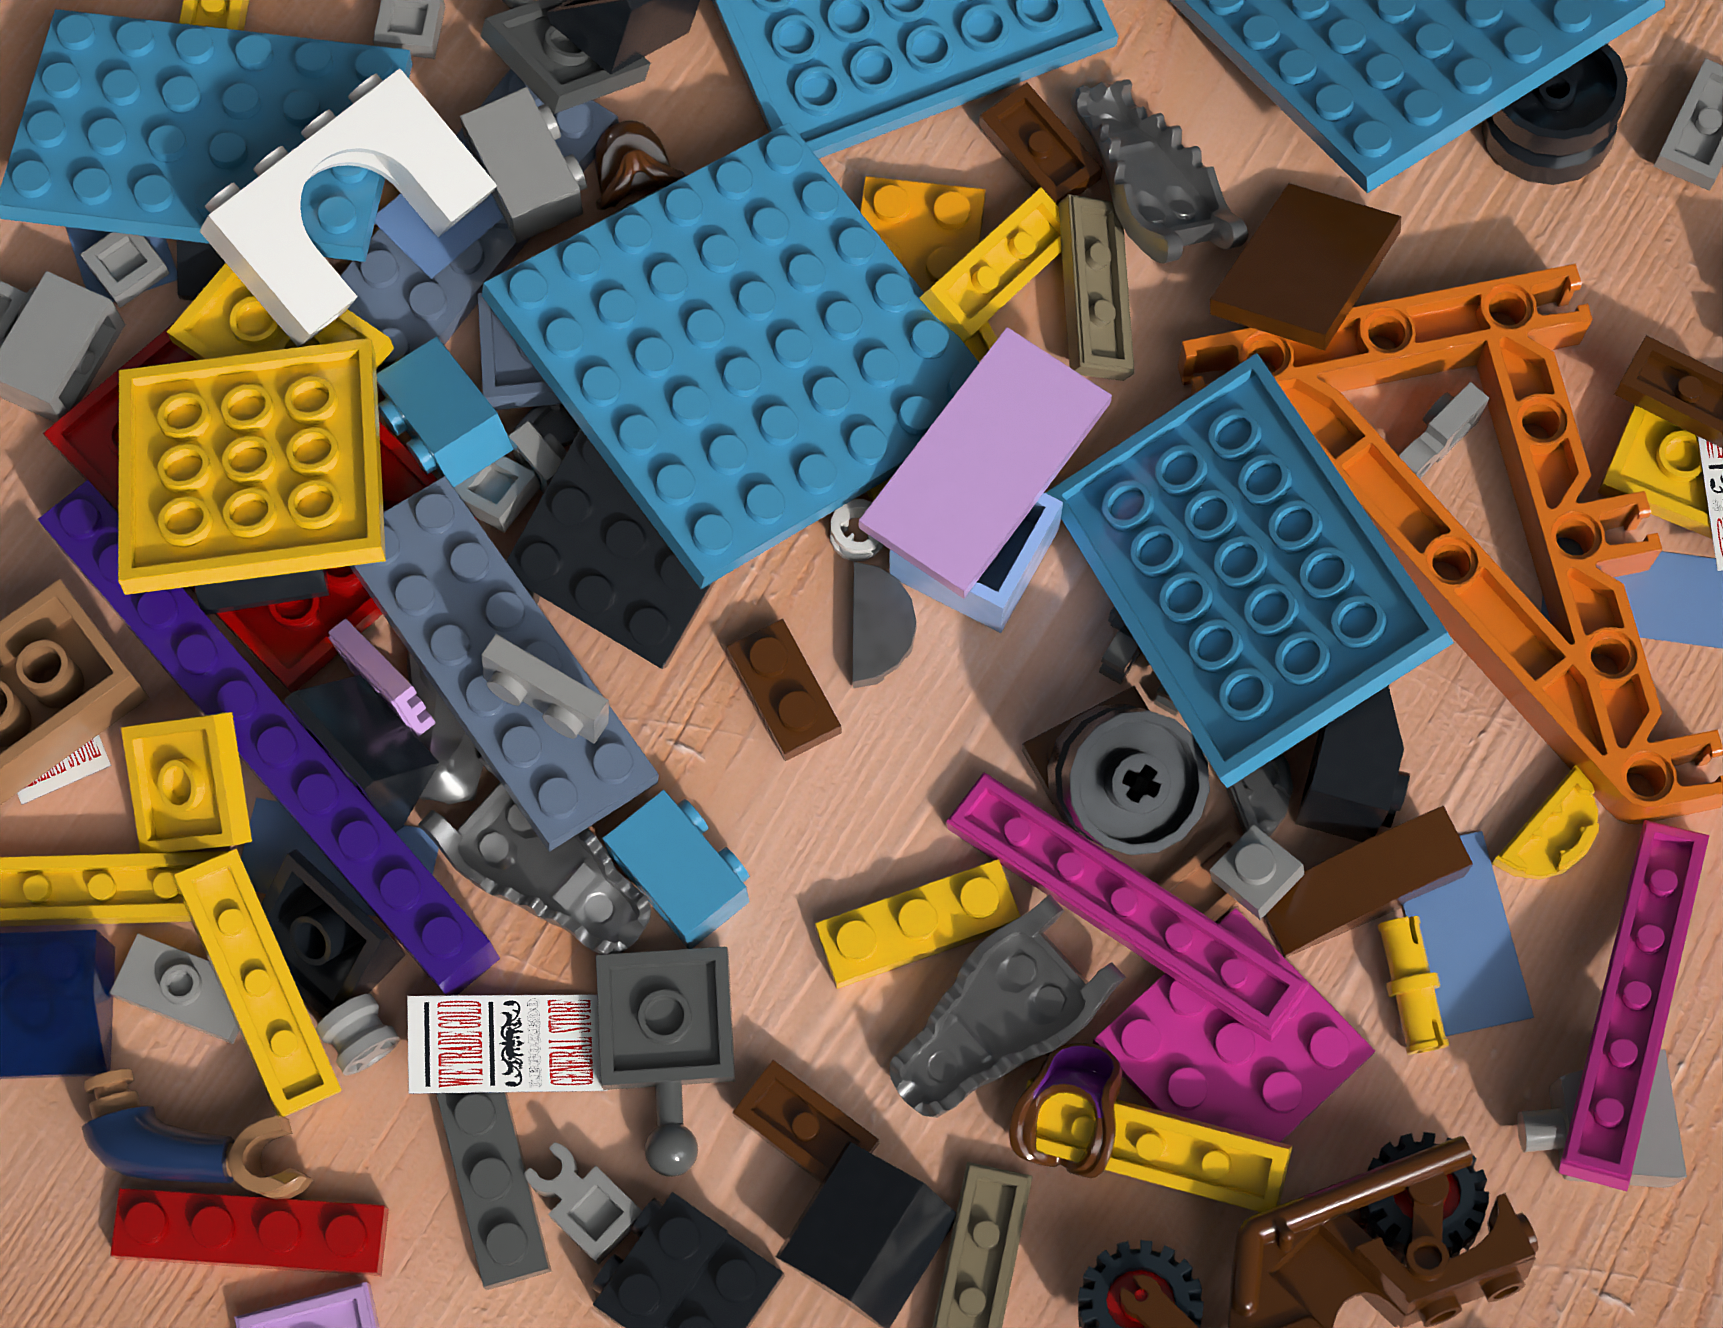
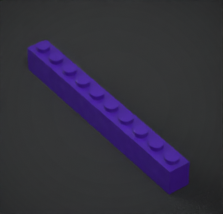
[38,480,500,996]

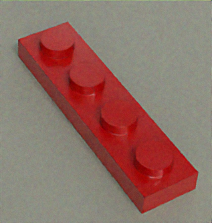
[110,1188,389,1276]

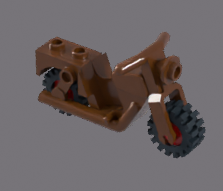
[1078,1132,1538,1328]

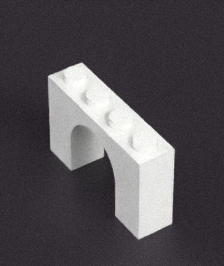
[199,68,497,347]

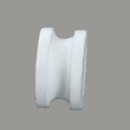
[830,499,883,561]

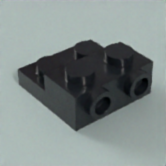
[591,1192,785,1328]

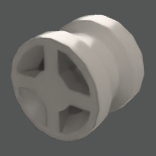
[316,994,400,1075]

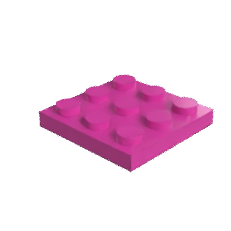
[1092,908,1375,1143]

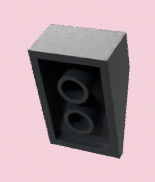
[1295,685,1410,842]

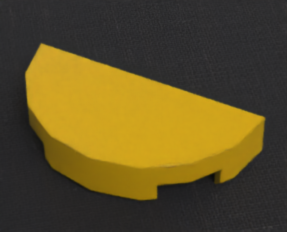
[1492,765,1599,880]

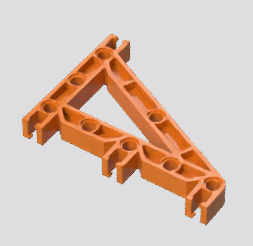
[1178,264,1723,824]

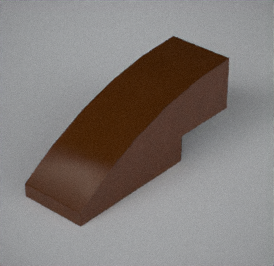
[1264,805,1473,958]

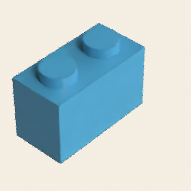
[377,336,514,488]
[603,790,750,949]

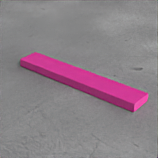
[946,772,1309,1042]
[1558,820,1710,1191]

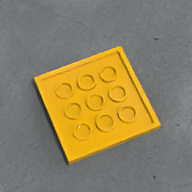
[118,338,386,595]

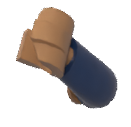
[82,1069,313,1200]

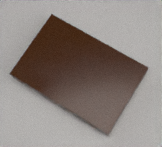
[1210,183,1402,351]

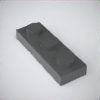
[436,1092,552,1290]

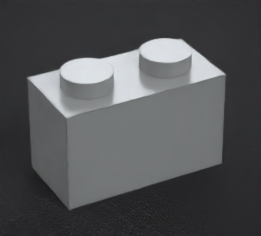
[460,87,587,243]
[0,271,125,422]

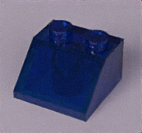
[0,930,116,1079]

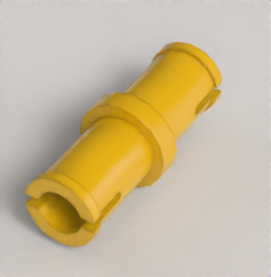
[1377,916,1449,1055]

